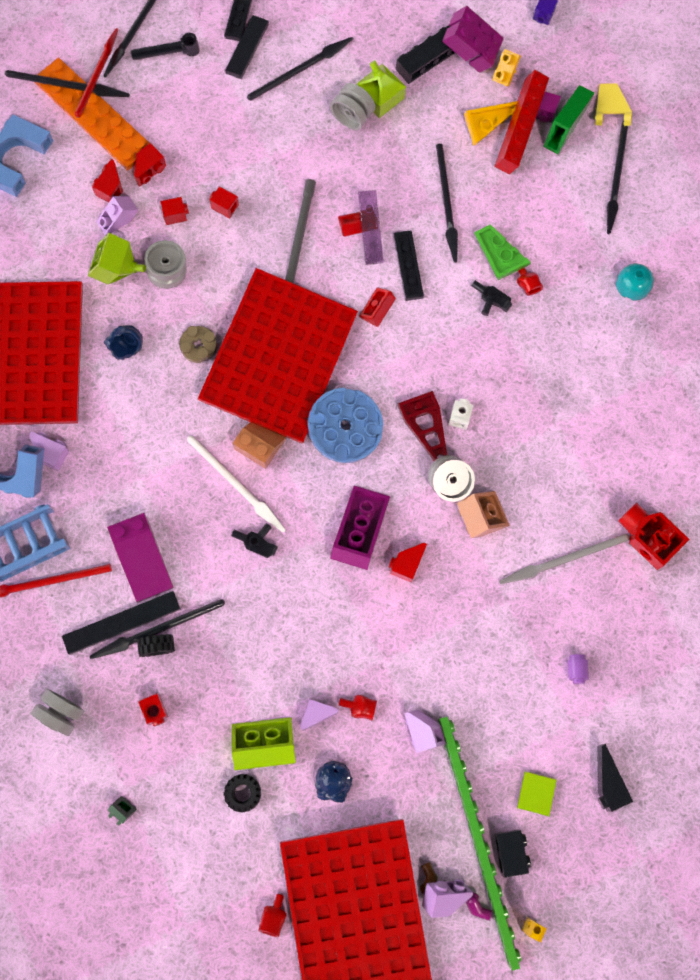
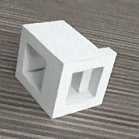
[448,399,473,430]

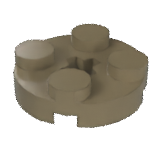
[179,326,217,363]

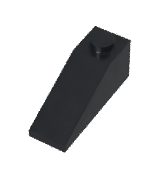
[597,744,633,812]

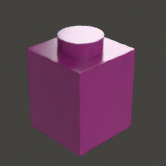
[536,91,561,123]

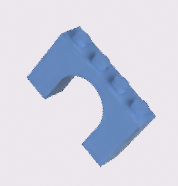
[0,114,53,197]
[0,444,44,498]

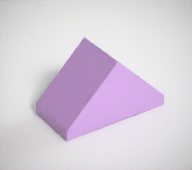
[300,699,338,731]

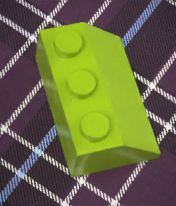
[232,717,296,770]

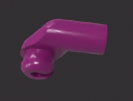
[466,892,492,921]

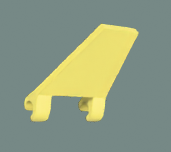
[595,83,632,126]

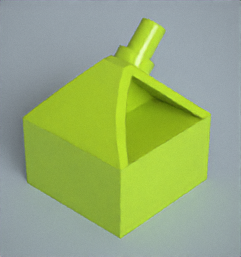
[356,60,406,118]
[87,233,146,284]

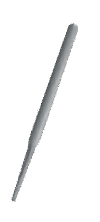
[499,534,630,584]

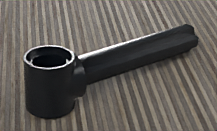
[131,32,200,60]

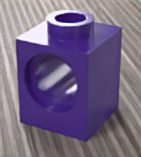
[533,0,558,25]

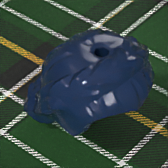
[104,325,143,360]
[315,761,353,803]

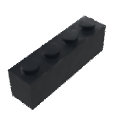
[396,25,455,84]

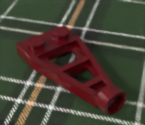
[398,391,447,461]

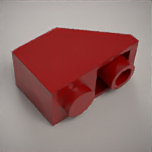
[134,143,167,187]
[92,159,123,202]

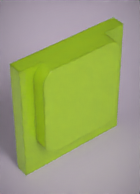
[517,771,557,817]

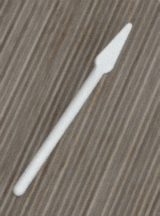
[187,436,286,532]

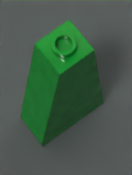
[543,85,594,155]

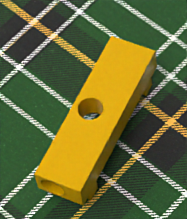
[521,917,547,943]

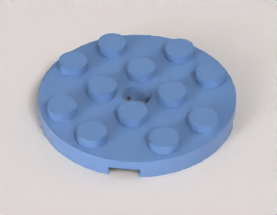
[308,388,383,463]

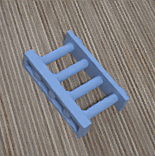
[0,504,71,582]

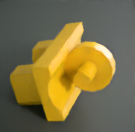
[492,49,521,87]

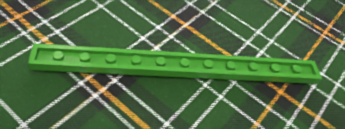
[438,716,522,971]

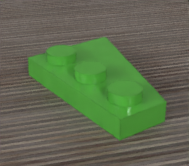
[474,224,531,280]

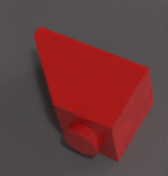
[389,543,427,583]

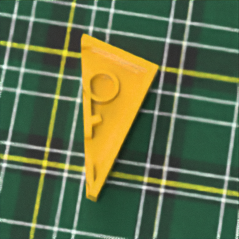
[464,101,518,146]

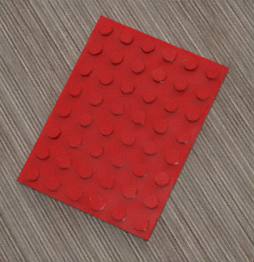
[198,268,358,444]
[0,281,83,425]
[280,818,432,980]

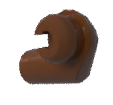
[420,861,438,894]

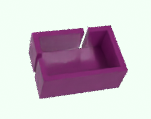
[442,5,504,73]

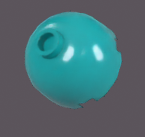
[616,263,654,301]

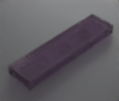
[358,190,384,265]

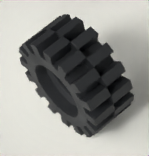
[137,634,175,657]
[224,774,261,813]

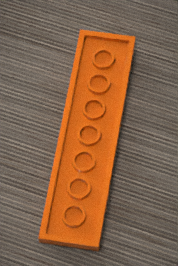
[34,57,149,171]

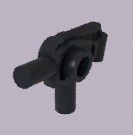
[471,280,513,316]
[231,523,278,558]

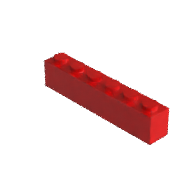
[494,70,549,175]

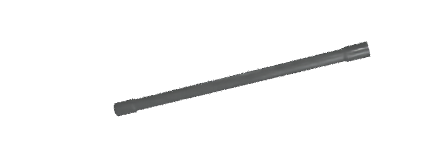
[285,179,316,284]

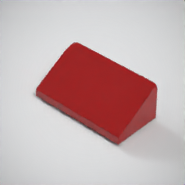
[338,209,378,237]
[359,287,396,327]

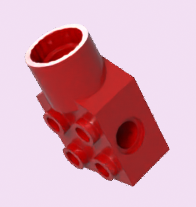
[618,502,690,570]

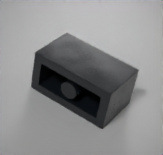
[494,830,531,878]

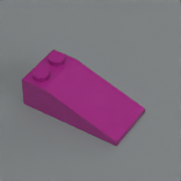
[330,486,390,570]
[107,513,174,602]

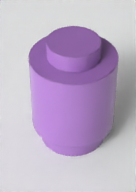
[568,654,589,685]

